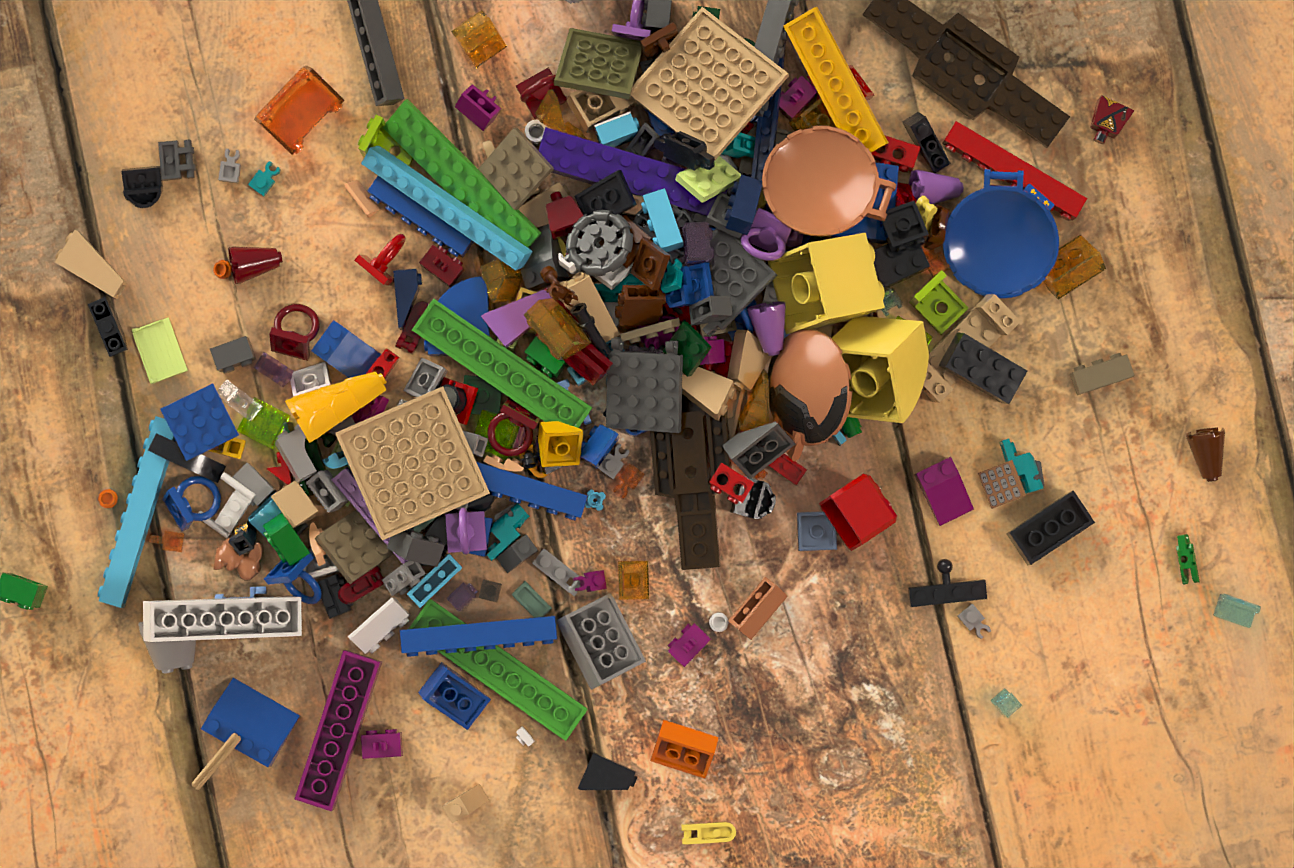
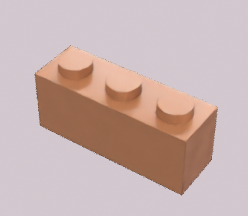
[728,577,788,640]

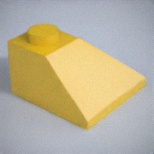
[538,421,583,467]

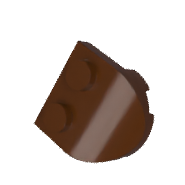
[924,205,950,250]

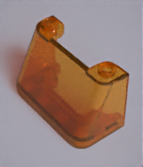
[254,65,345,155]

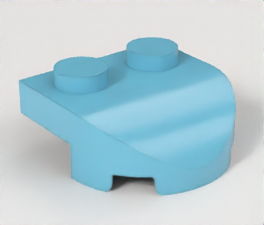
[322,451,350,469]

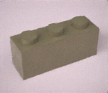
[1070,353,1135,395]

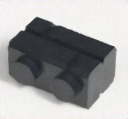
[317,574,354,619]

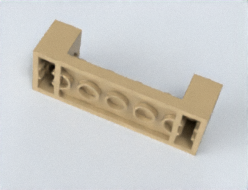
[922,294,1021,403]

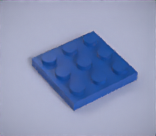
[160,383,239,461]

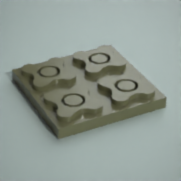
[554,28,643,99]

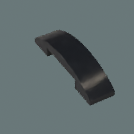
[148,433,226,483]

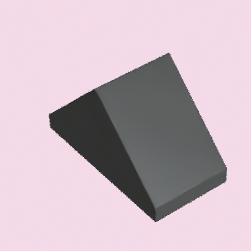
[626,123,660,157]

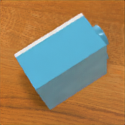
[594,112,640,147]

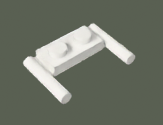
[199,472,256,539]

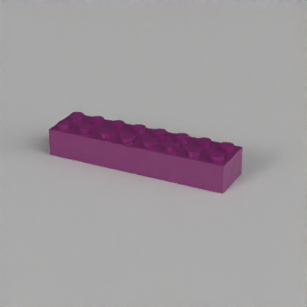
[294,650,382,811]

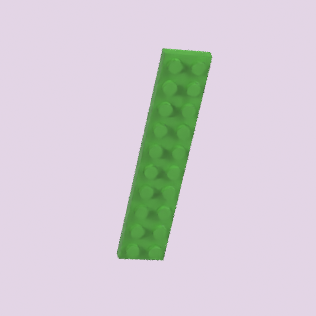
[382,99,541,248]
[412,298,592,428]
[409,599,588,741]

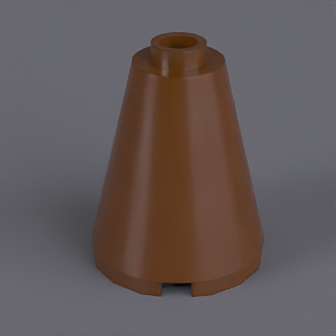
[1186,427,1225,482]

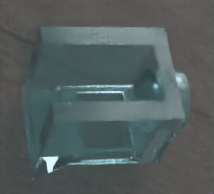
[881,288,902,316]
[990,688,1022,718]

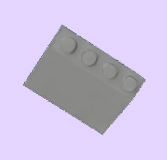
[556,593,646,690]

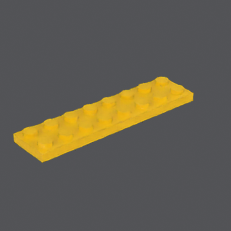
[783,7,888,153]

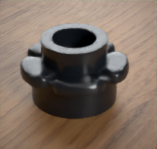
[520,453,539,469]

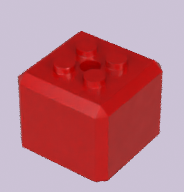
[819,474,897,551]

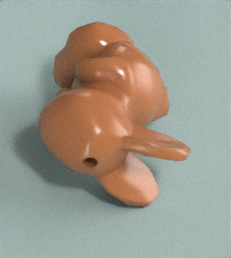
[214,538,263,581]

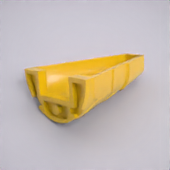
[285,372,387,443]

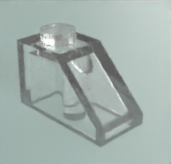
[217,379,262,421]

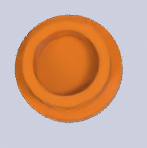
[213,260,232,279]
[98,489,118,508]

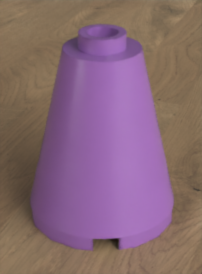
[909,170,964,204]
[747,301,786,356]

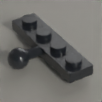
[908,559,987,607]

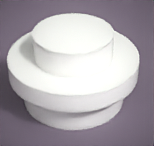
[709,613,729,632]

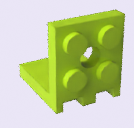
[358,115,413,166]
[909,270,969,335]

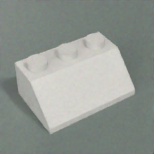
[348,598,410,654]

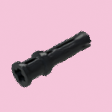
[570,303,611,356]

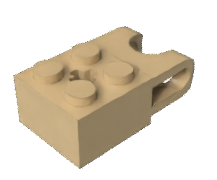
[567,90,639,133]

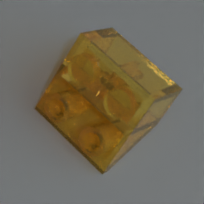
[451,10,507,68]
[480,259,523,303]

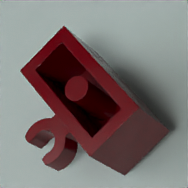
[419,245,464,288]

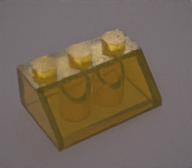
[1043,235,1106,300]
[524,298,591,360]

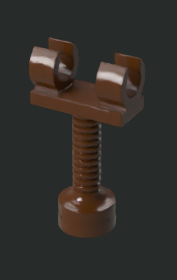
[540,266,578,307]

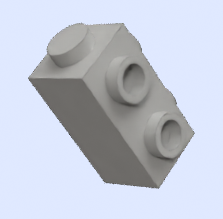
[382,561,426,596]

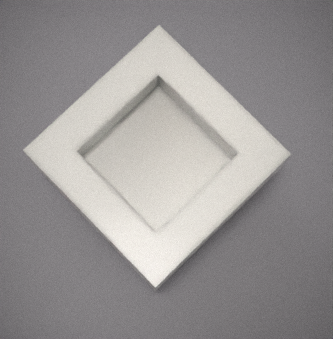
[516,726,535,747]

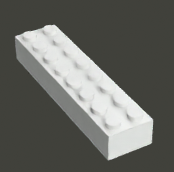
[143,596,302,642]

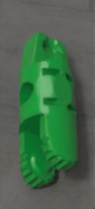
[1176,534,1200,585]

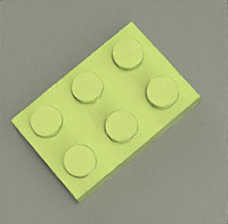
[675,156,741,203]

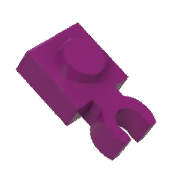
[573,570,607,592]

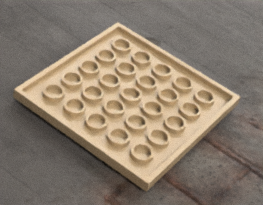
[630,7,789,160]
[335,386,490,541]

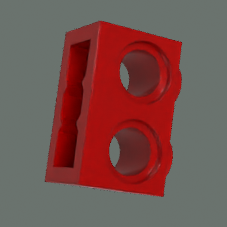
[708,463,754,505]

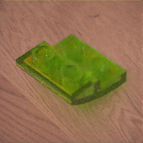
[237,397,291,449]
[474,410,520,460]

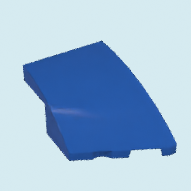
[660,262,714,308]

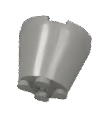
[139,622,196,673]

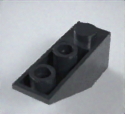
[902,112,951,173]

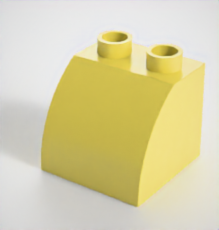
[767,233,885,335]
[832,316,929,423]

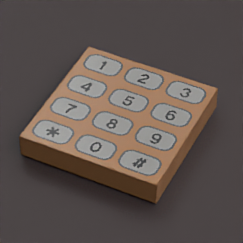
[978,460,1026,509]

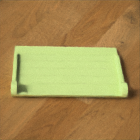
[131,317,188,384]

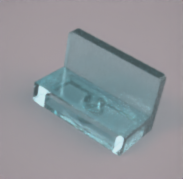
[1213,594,1261,628]

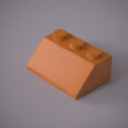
[650,720,719,779]

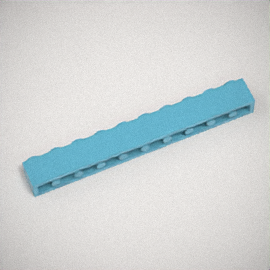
[361,146,533,270]
[98,416,176,608]

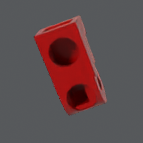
[366,349,400,379]

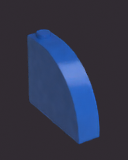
[424,276,490,356]

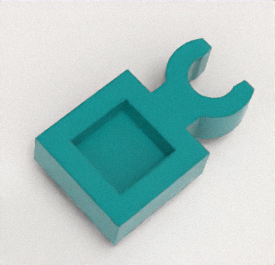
[248,161,281,197]
[661,258,683,293]

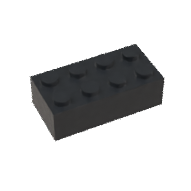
[874,244,930,289]
[939,332,1027,404]
[1006,490,1095,566]

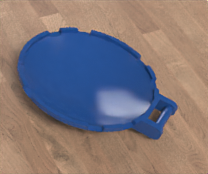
[943,169,1059,298]

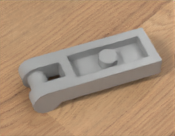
[532,549,581,597]

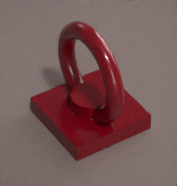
[516,67,567,120]
[269,304,320,361]
[487,398,540,456]

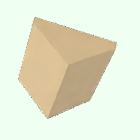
[271,480,318,528]

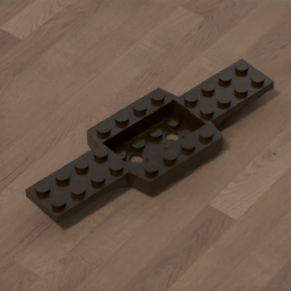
[863,0,1070,148]
[650,346,732,570]

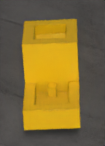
[209,438,246,459]

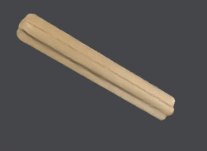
[192,733,241,790]

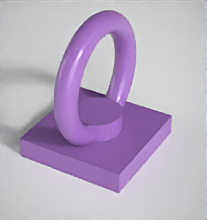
[612,0,652,41]
[741,208,792,261]
[445,508,487,555]

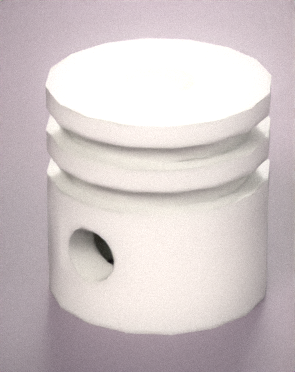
[525,119,547,146]

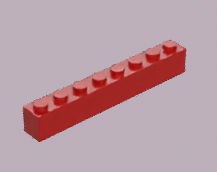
[942,121,1088,221]

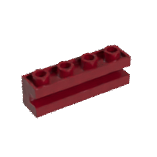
[535,313,613,386]

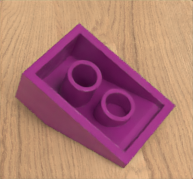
[914,457,974,526]

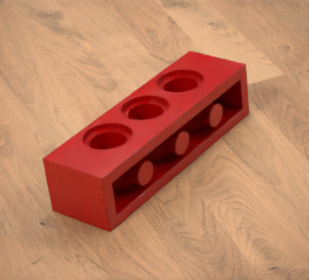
[871,135,920,173]

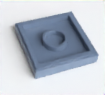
[797,512,837,551]

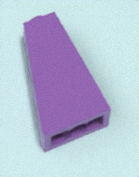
[481,289,560,348]

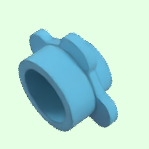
[585,490,606,511]

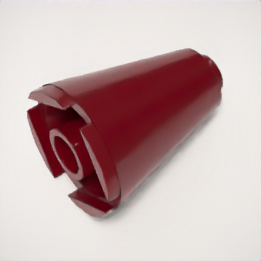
[228,246,283,284]

